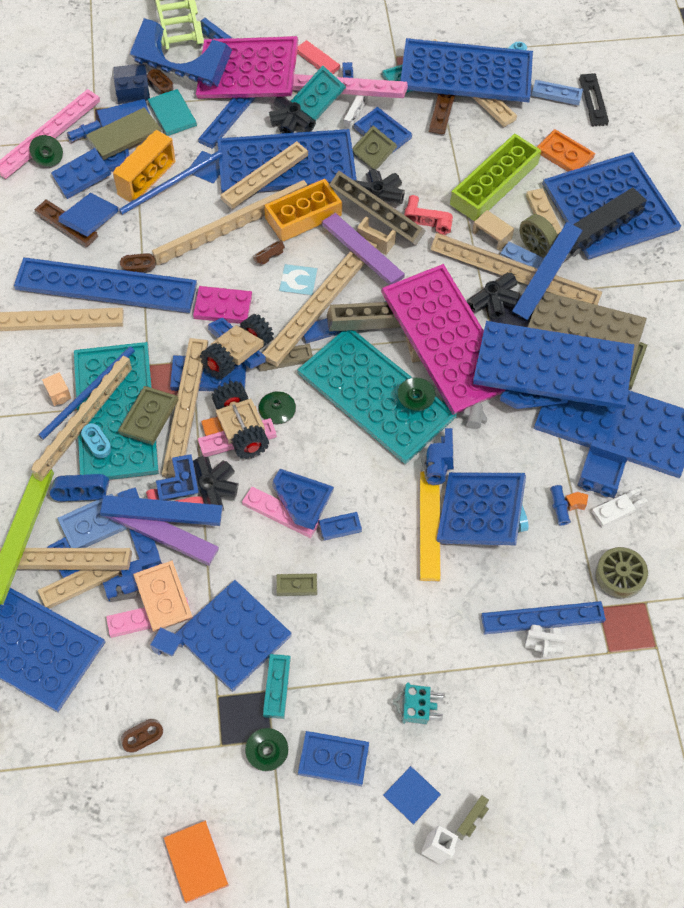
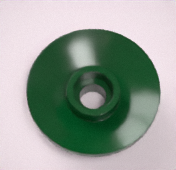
[29,135,63,167]
[398,378,435,411]
[259,391,296,425]
[245,728,289,771]

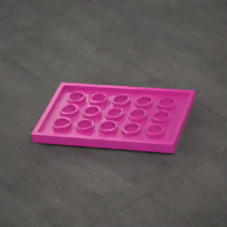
[196,36,299,99]

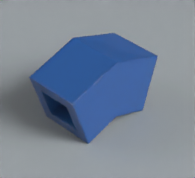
[342,62,353,78]

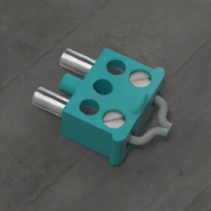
[393,682,444,724]

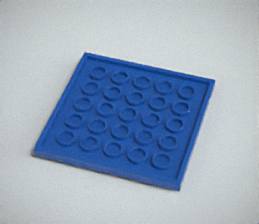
[542,152,681,259]

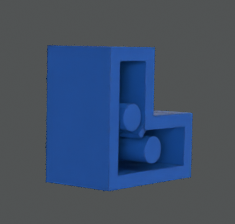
[156,454,199,500]

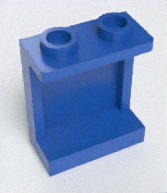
[577,439,630,498]

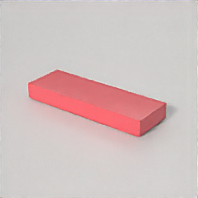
[297,40,340,74]

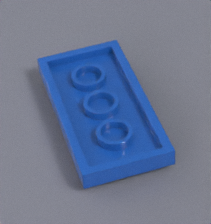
[170,355,247,392]

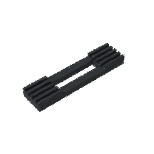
[579,73,609,127]

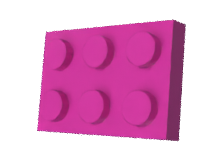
[193,286,252,324]

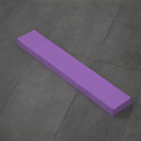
[322,213,405,285]
[104,516,219,566]

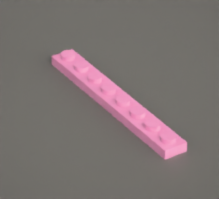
[292,74,408,98]
[0,89,100,179]

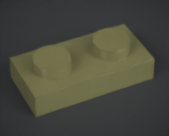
[277,573,317,596]
[455,795,489,840]

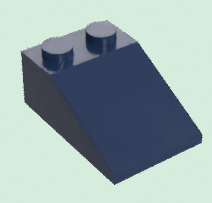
[113,63,150,104]

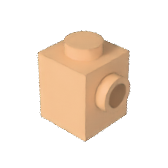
[42,372,72,406]

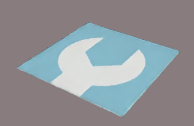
[279,264,318,295]

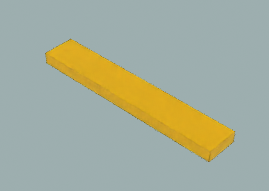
[420,471,441,581]

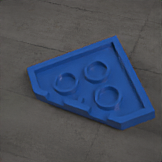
[500,390,570,409]
[272,469,334,530]

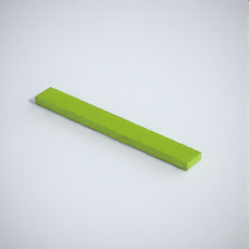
[0,469,54,605]

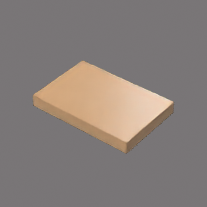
[133,561,193,632]

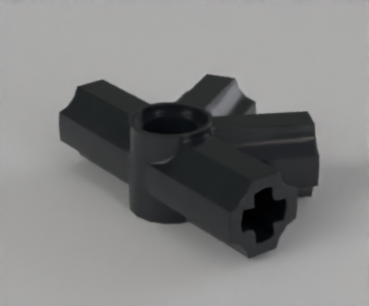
[269,97,316,134]
[354,169,405,204]
[467,272,520,319]
[193,456,239,511]

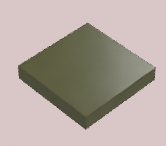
[352,126,398,170]

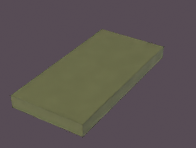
[86,108,161,160]

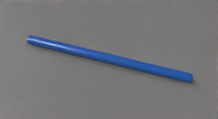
[119,150,223,215]
[38,346,135,440]

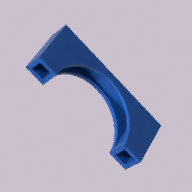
[130,18,232,87]

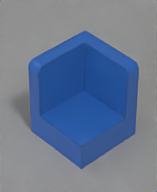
[150,628,184,656]

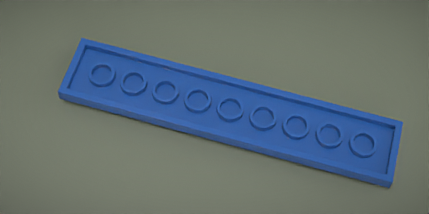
[14,257,197,313]

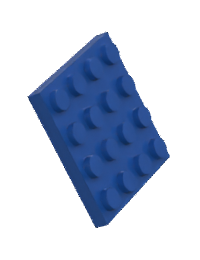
[437,472,526,546]
[175,580,292,692]

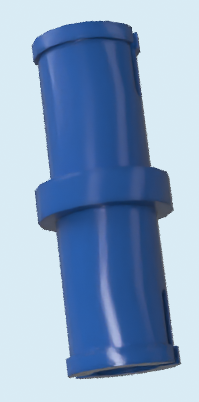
[67,120,101,142]
[550,485,571,526]

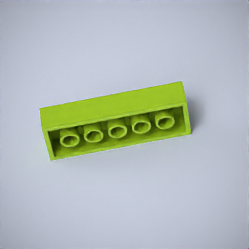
[450,133,541,222]

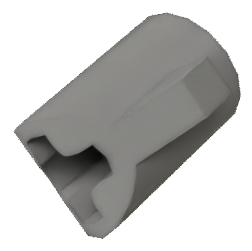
[462,403,487,429]

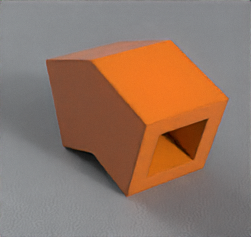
[565,492,589,511]

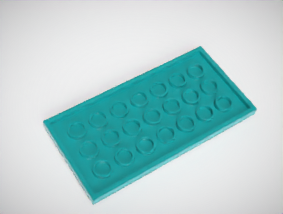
[297,330,457,465]
[74,342,159,480]

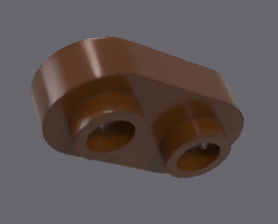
[147,69,173,94]
[252,240,285,265]
[120,253,156,272]
[121,719,163,753]

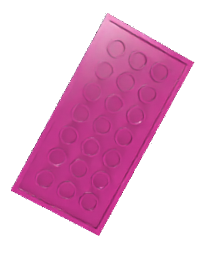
[381,264,506,415]

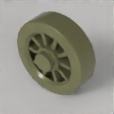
[519,214,558,258]
[595,547,648,598]

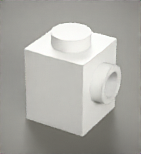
[421,826,458,864]

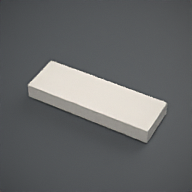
[344,95,368,131]

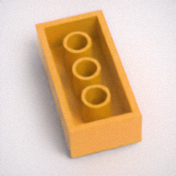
[113,130,176,202]
[264,179,342,241]

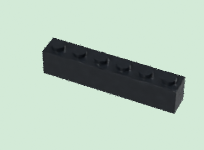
[557,187,647,260]

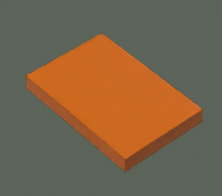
[537,129,595,172]
[163,820,229,904]

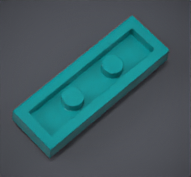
[263,654,291,719]

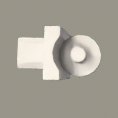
[525,625,566,658]

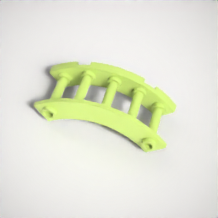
[154,0,204,49]

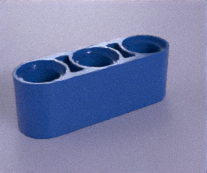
[50,474,110,501]

